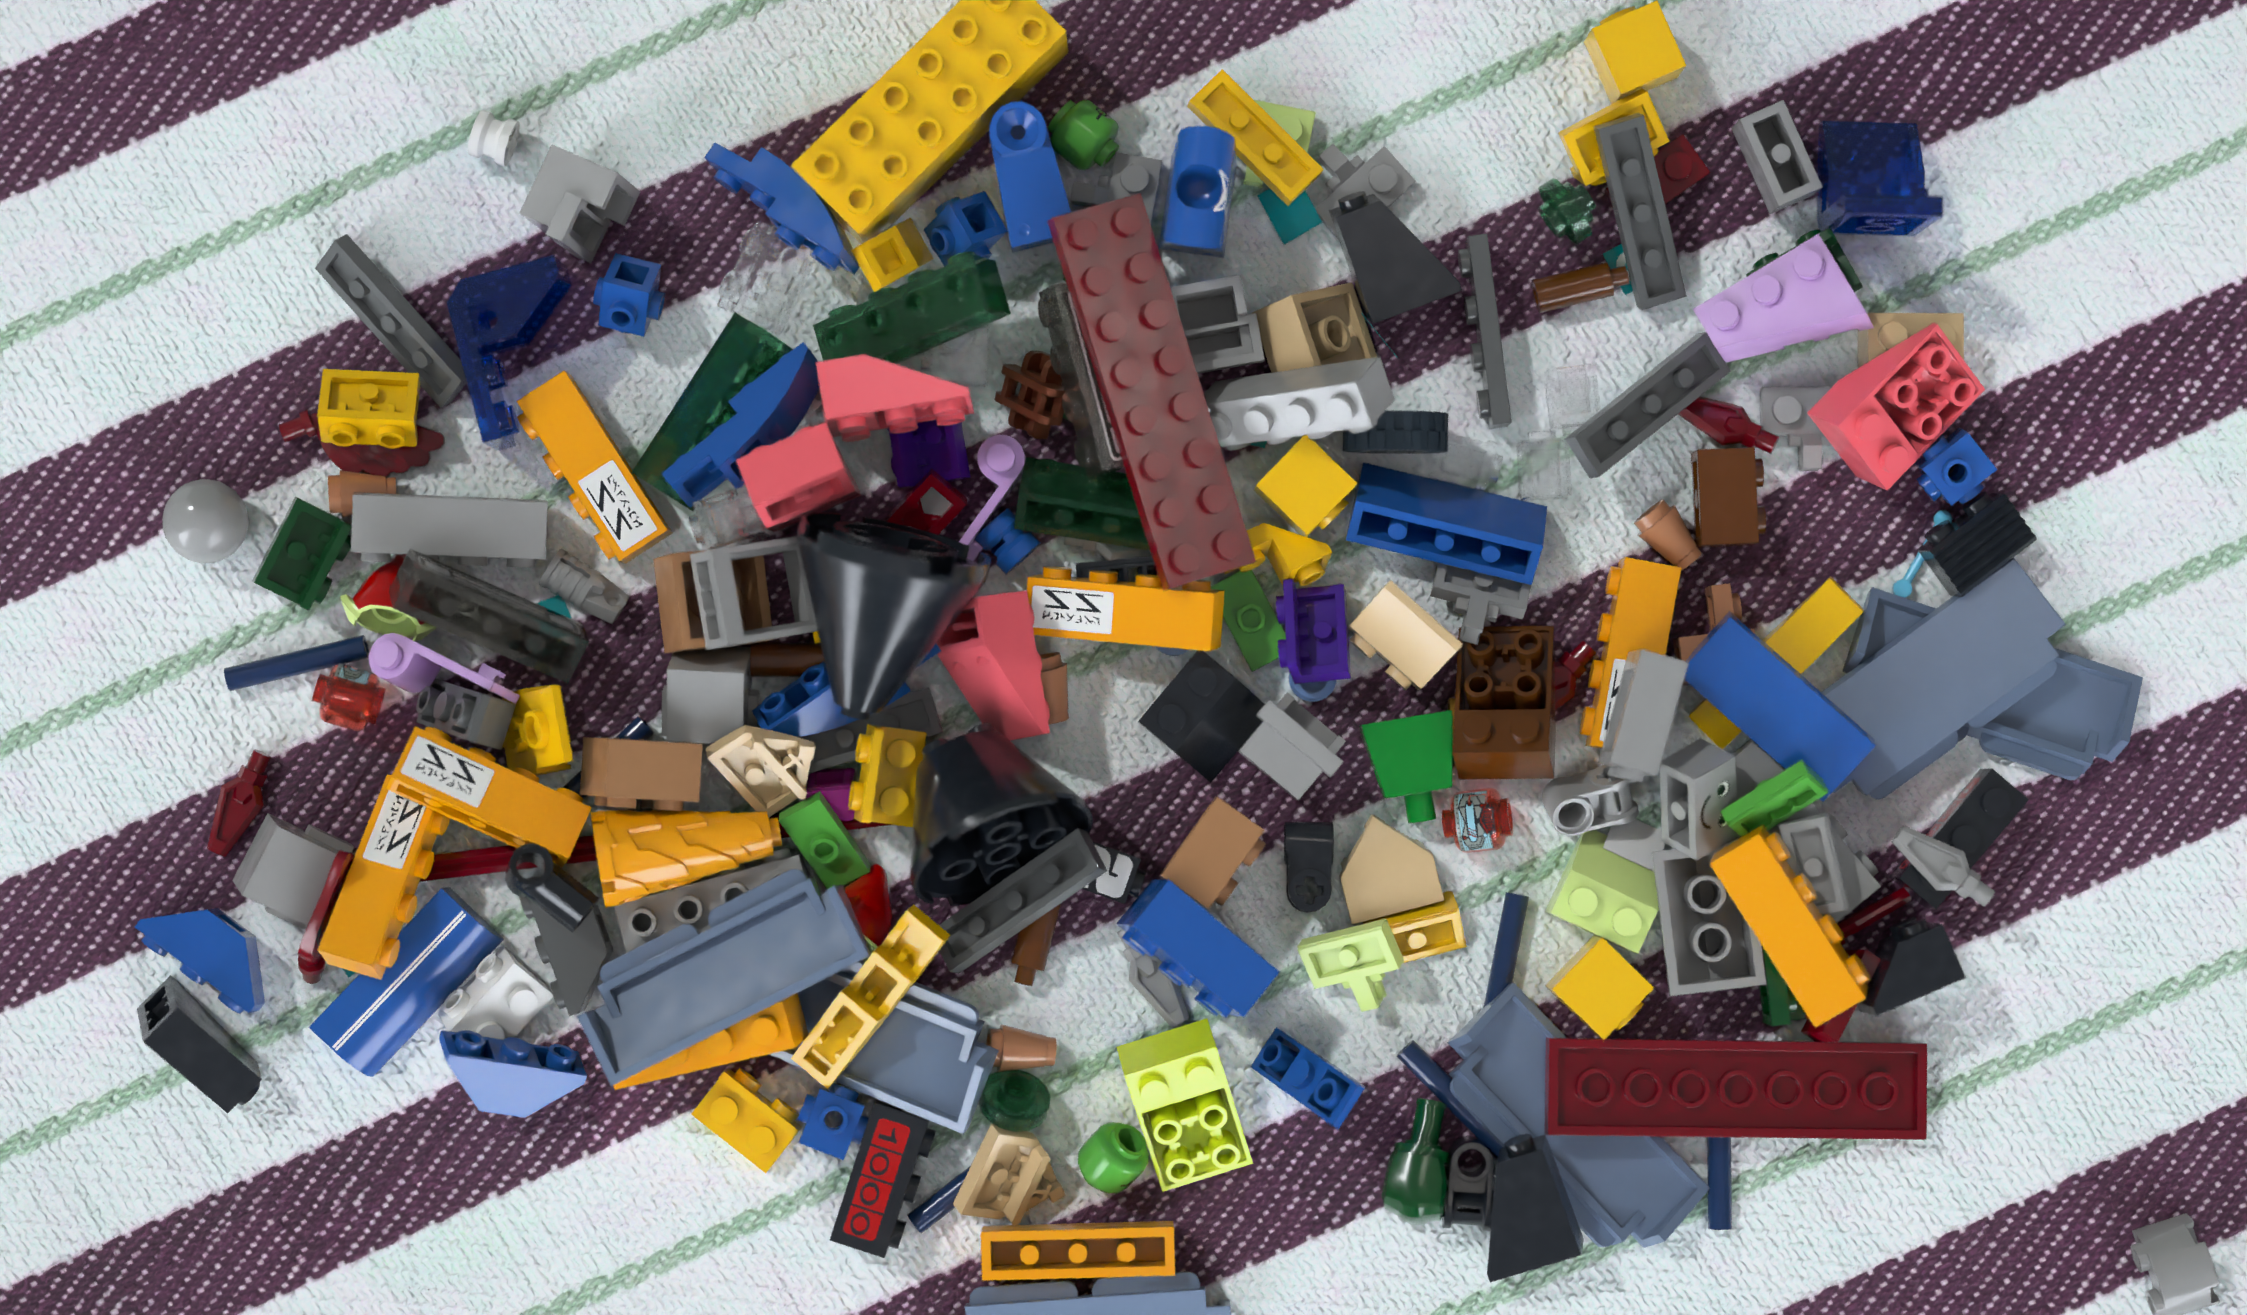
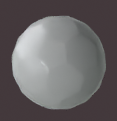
[162,479,249,563]

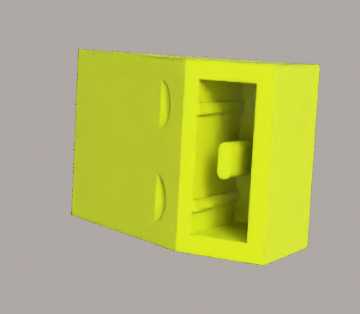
[1117,1018,1253,1192]

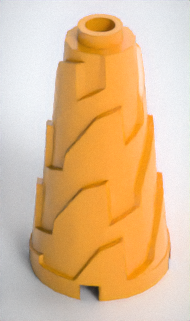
[591,810,782,907]

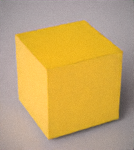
[1584,0,1686,104]
[1254,435,1358,537]
[1545,935,1654,1040]

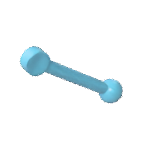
[1892,510,1952,598]

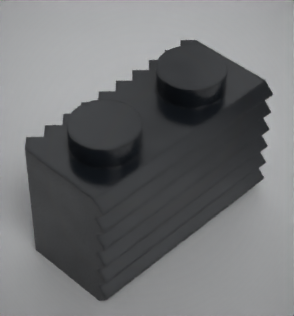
[1918,491,2037,597]

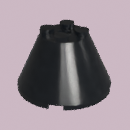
[910,723,1093,906]

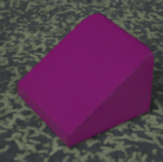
[806,768,855,821]

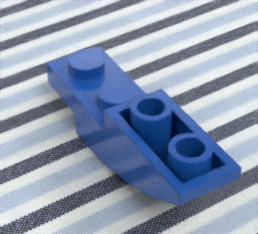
[704,142,860,275]
[661,342,820,508]
[752,643,941,737]

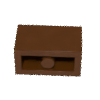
[1691,447,1766,548]

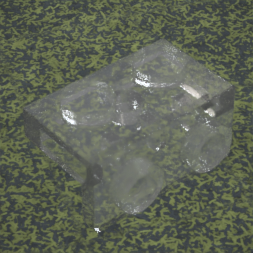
[717,221,816,335]

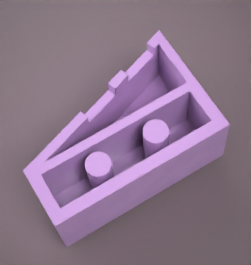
[1693,234,1874,363]

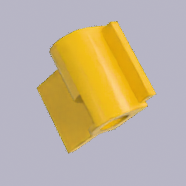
[502,684,573,776]

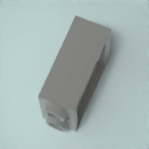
[690,536,818,650]
[1598,649,1689,783]

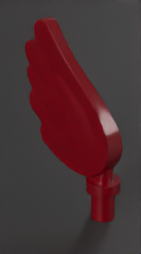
[279,409,445,477]
[298,850,355,984]

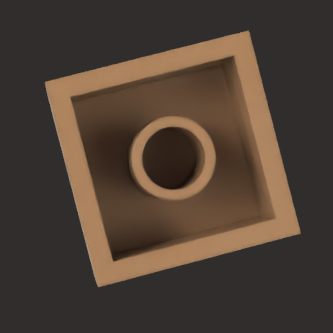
[653,550,774,654]
[580,737,703,811]
[1161,796,1266,909]

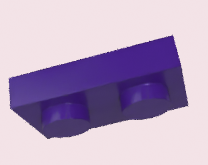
[887,420,971,488]
[1276,579,1351,684]

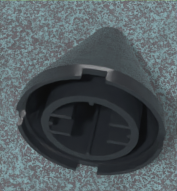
[796,512,991,720]

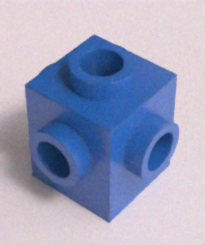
[923,191,1008,270]
[593,253,665,337]
[1914,427,1997,506]
[797,1083,869,1160]

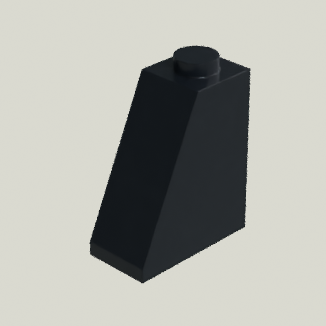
[1329,191,1462,324]
[137,975,262,1113]
[1487,1134,1584,1282]

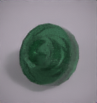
[1538,178,1596,245]
[979,1070,1051,1132]

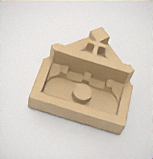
[706,725,815,818]
[1339,814,1444,924]
[953,1124,1066,1226]

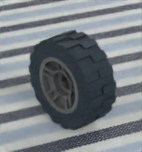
[1343,410,1448,454]

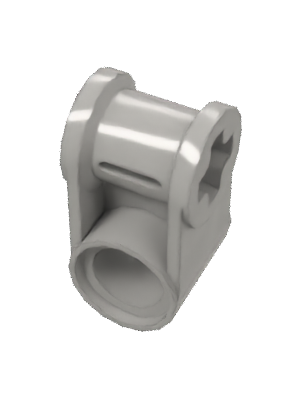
[1542,765,1639,836]

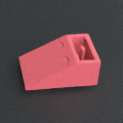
[1807,323,1985,491]
[816,354,974,442]
[736,422,861,532]
[937,590,1050,741]

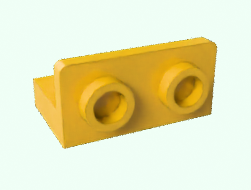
[1558,88,1670,186]
[317,369,420,449]
[848,724,927,827]
[691,1068,803,1173]

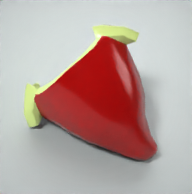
[340,554,442,641]
[844,864,892,963]

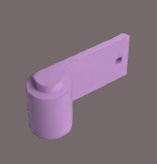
[954,435,1026,562]
[369,633,520,704]

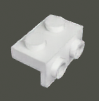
[439,946,553,1040]

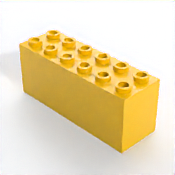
[791,0,1068,244]

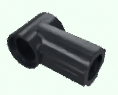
[505,844,600,933]

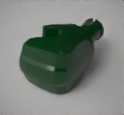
[1382,1098,1450,1225]

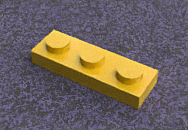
[1187,69,1324,206]

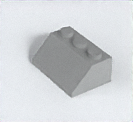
[1652,841,1766,996]

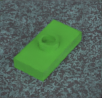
[1211,570,1286,672]
[1721,760,1829,837]
[779,792,871,889]

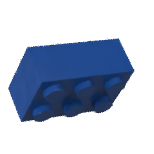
[1116,880,1280,1018]

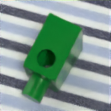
[1359,710,1453,824]

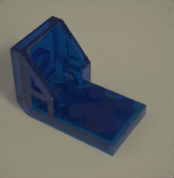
[1817,121,1943,237]
[447,255,572,451]

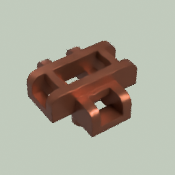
[994,351,1069,439]

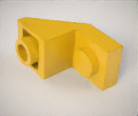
[851,217,934,292]
[1224,523,1332,586]

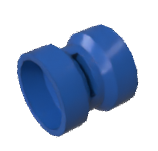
[974,508,1041,575]

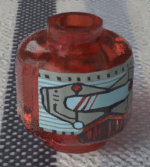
[312,664,386,731]
[1442,788,1513,853]

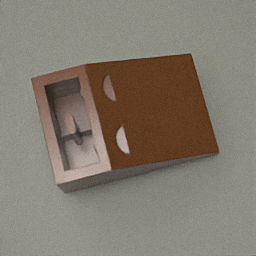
[1452,626,1556,780]

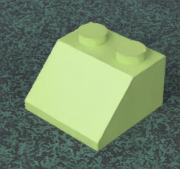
[1545,830,1659,954]

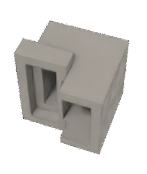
[519,145,640,263]
[1170,275,1265,374]
[662,646,759,744]
[1238,692,1346,800]
[232,813,354,930]

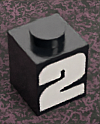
[1082,841,1147,904]

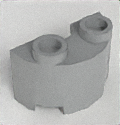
[2130,1213,2220,1315]

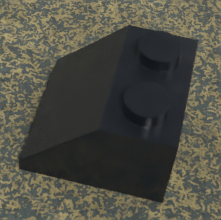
[1138,650,1265,783]
[1857,917,1966,1016]

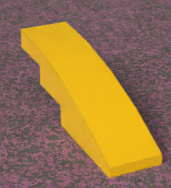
[1688,576,1864,749]
[791,905,951,1089]

